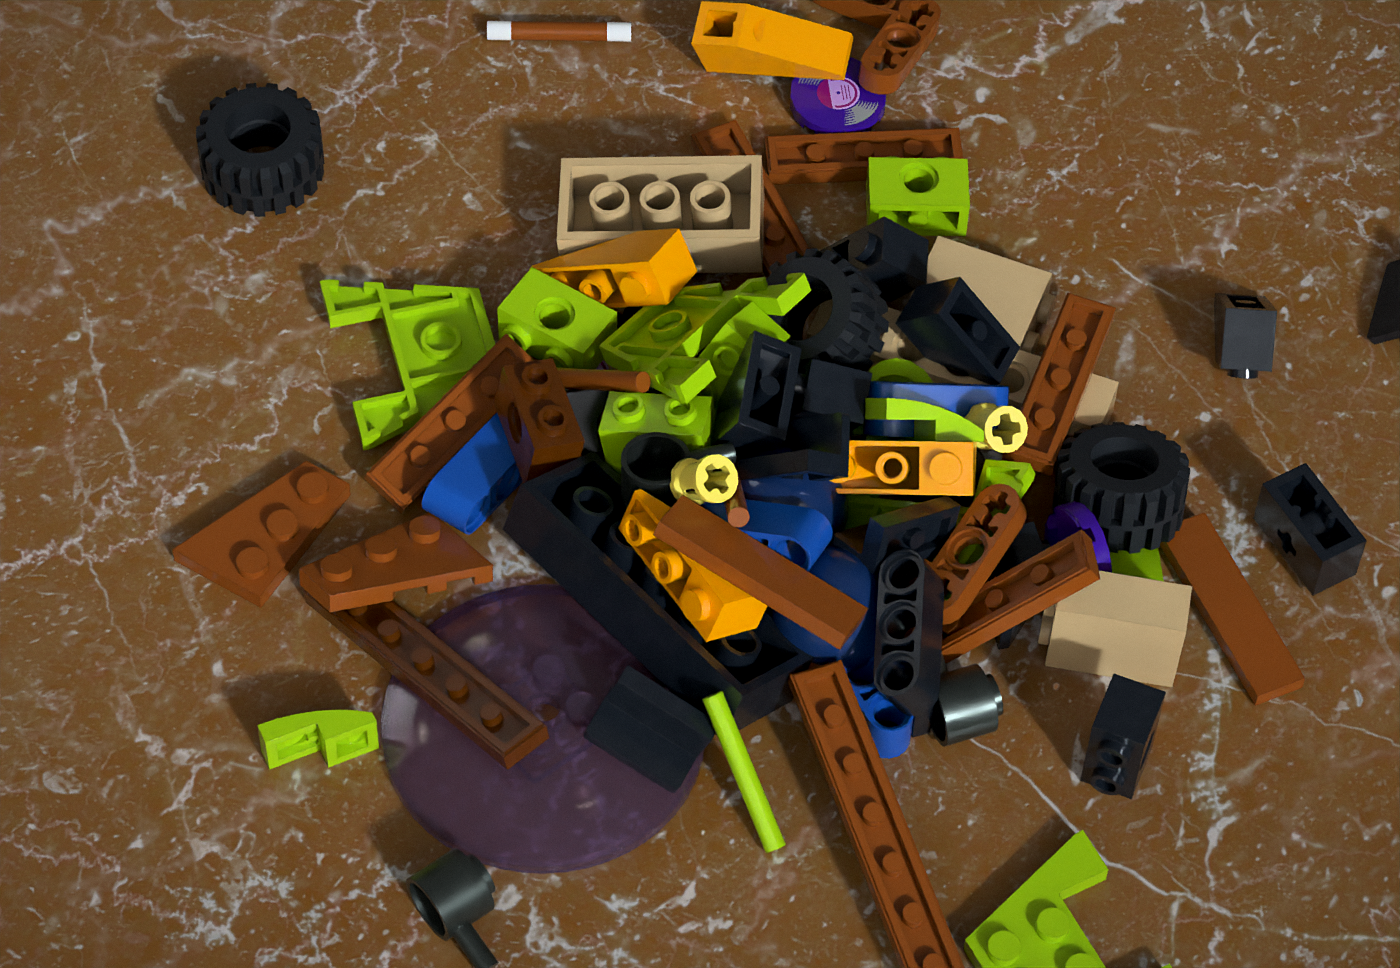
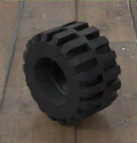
[196,83,325,217]
[766,248,889,371]
[1052,422,1190,554]

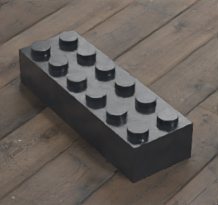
[503,451,814,735]

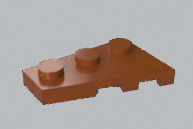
[172,461,351,608]
[299,512,493,612]

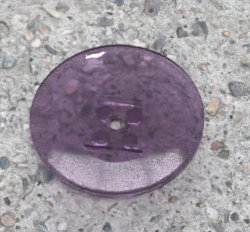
[381,584,706,874]

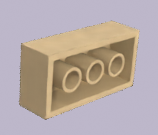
[556,155,764,273]

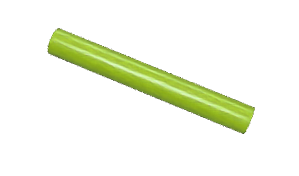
[702,691,786,853]

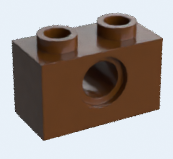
[494,358,585,483]

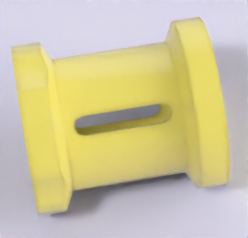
[964,403,1028,453]
[670,454,738,505]

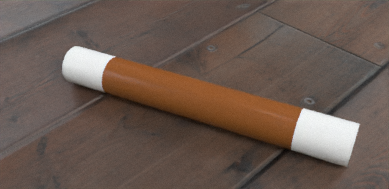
[487,21,631,42]

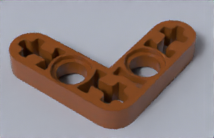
[812,0,941,95]
[906,484,1027,625]

